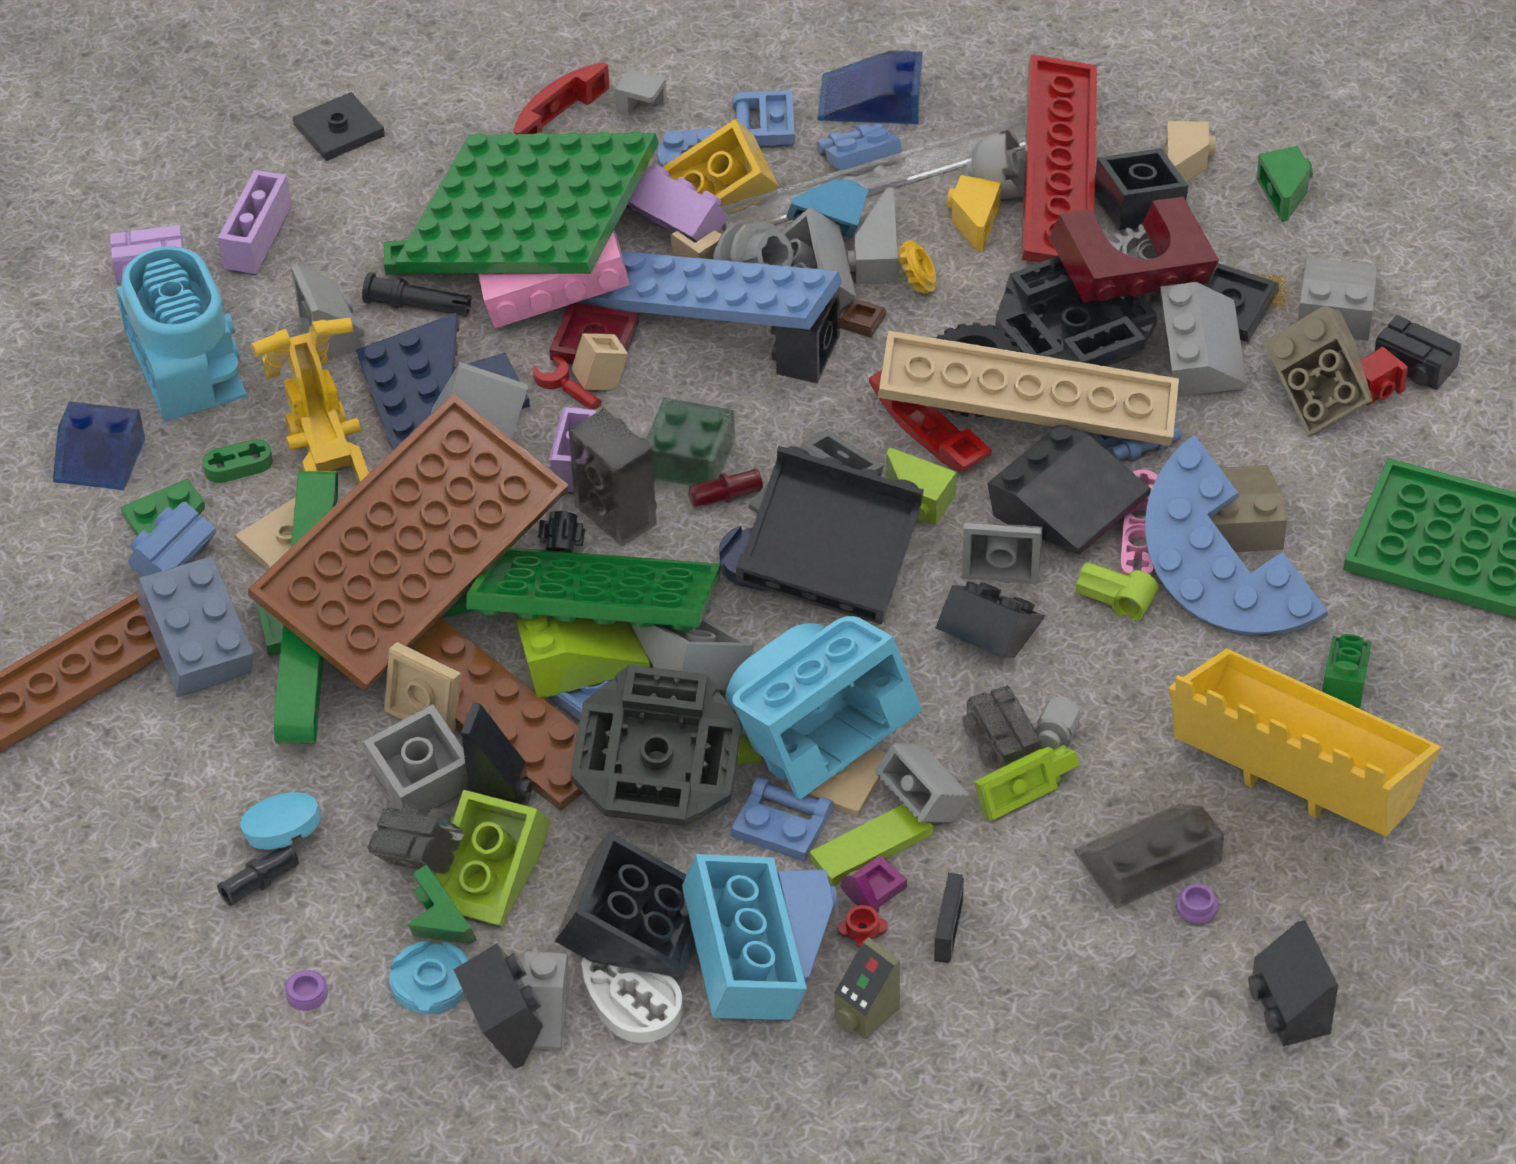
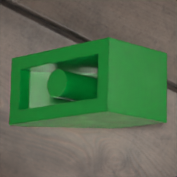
[1256,146,1313,222]

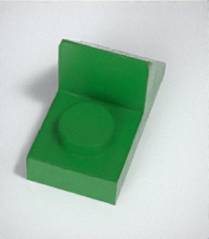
[408,864,477,944]

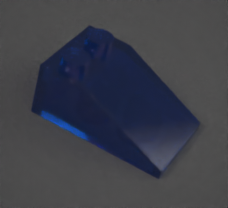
[818,50,923,124]

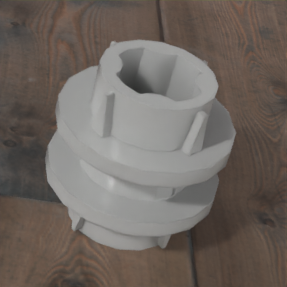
[713,220,794,267]

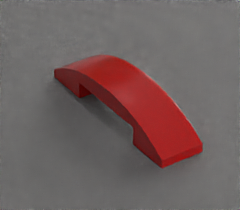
[513,62,610,134]
[869,370,992,472]

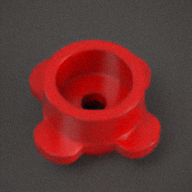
[838,905,887,948]

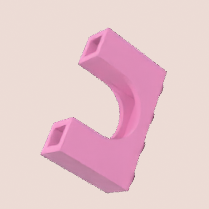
[478,229,630,328]

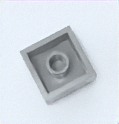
[363,704,469,823]

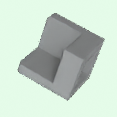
[615,69,667,116]

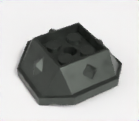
[571,665,742,826]

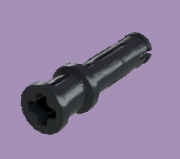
[362,272,472,317]

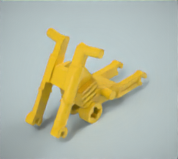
[251,317,369,484]

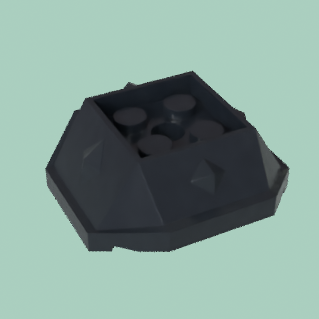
[995,256,1157,367]

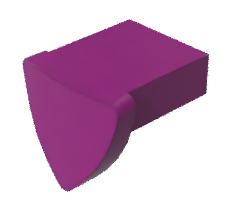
[840,855,907,913]

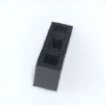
[461,702,533,804]

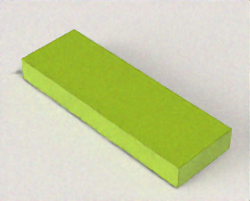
[809,804,934,886]

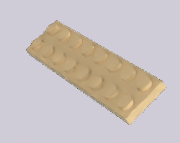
[878,330,1179,446]

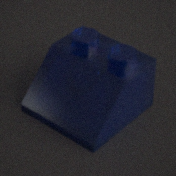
[53,401,145,490]

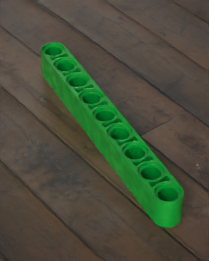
[274,471,338,744]

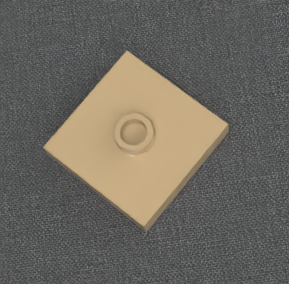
[235,498,295,570]
[384,642,461,735]
[785,749,886,817]

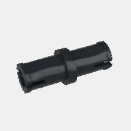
[217,845,299,906]

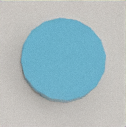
[240,792,322,850]
[389,940,468,1014]

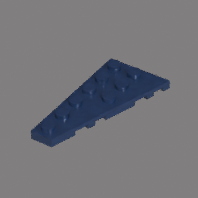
[356,313,460,450]

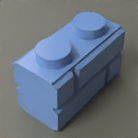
[128,502,217,576]

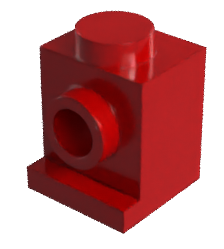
[1361,347,1408,406]

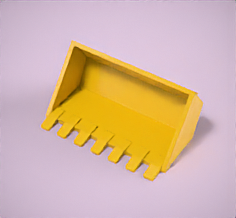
[1169,648,1442,837]

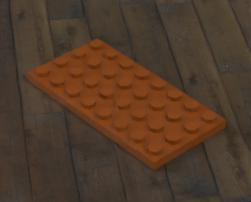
[248,393,568,692]

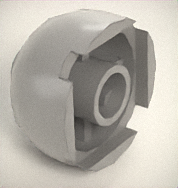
[967,129,1025,200]

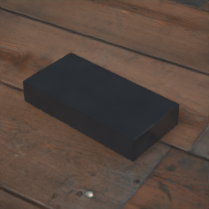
[934,873,964,963]

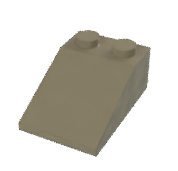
[1210,465,1287,552]

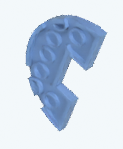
[1145,435,1329,636]

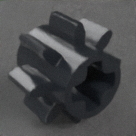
[537,511,585,552]

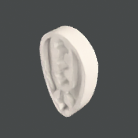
[581,958,683,1043]

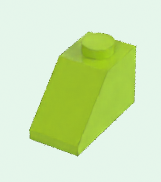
[886,448,956,525]

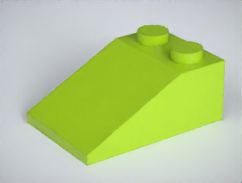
[516,615,651,698]
[435,790,551,927]

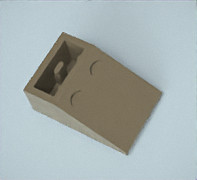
[1263,305,1373,436]

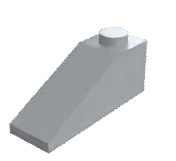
[848,188,898,284]

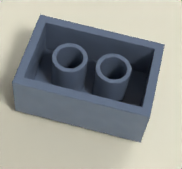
[138,556,253,697]

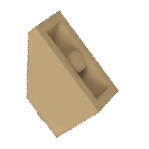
[1166,121,1215,182]

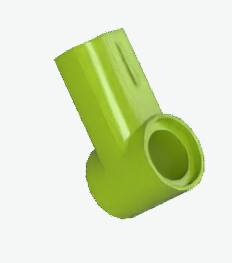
[1076,562,1159,621]

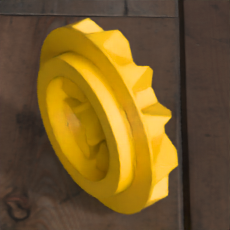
[898,240,936,295]

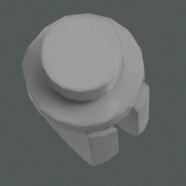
[1035,698,1080,749]

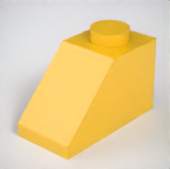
[947,175,1001,251]

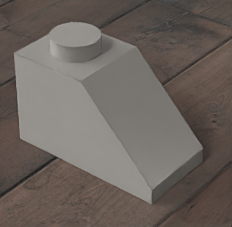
[521,951,570,1050]

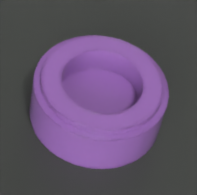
[285,970,328,1011]

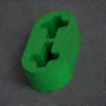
[202,439,273,483]

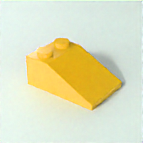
[662,119,779,214]

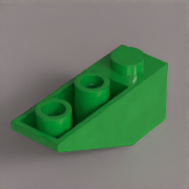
[1322,634,1372,709]

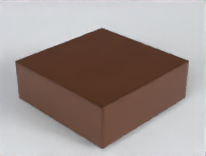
[840,298,886,338]

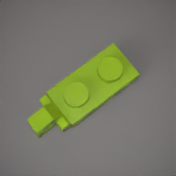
[974,745,1080,821]

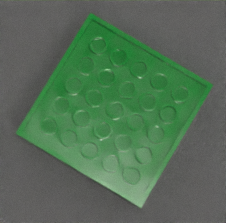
[395,131,659,274]

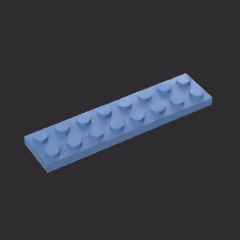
[576,251,842,330]

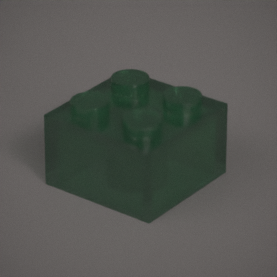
[642,397,735,486]

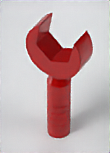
[533,356,602,410]

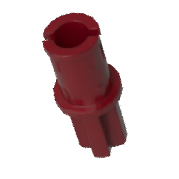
[688,468,763,507]

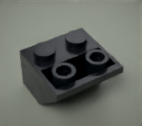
[936,581,1045,658]

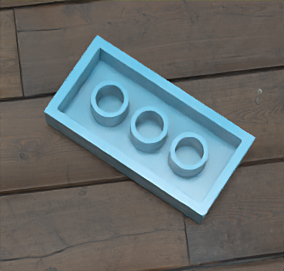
[682,854,807,1020]

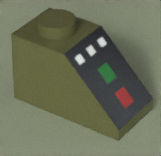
[834,937,900,1039]

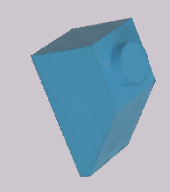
[786,178,869,238]

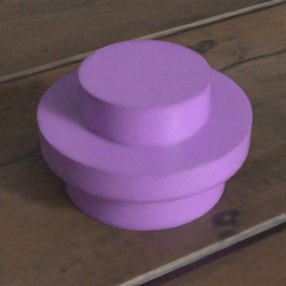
[1176,884,1218,924]

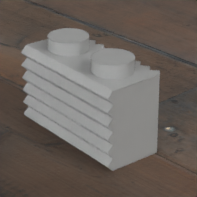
[876,742,970,823]

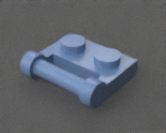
[732,90,795,146]
[731,776,834,861]

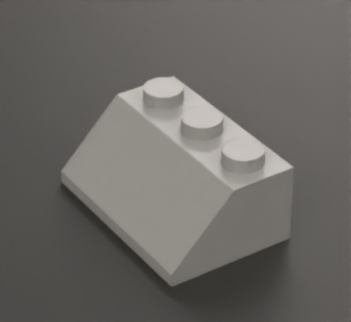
[781,207,856,310]
[1160,282,1247,396]

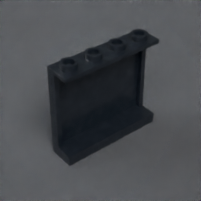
[736,446,924,624]

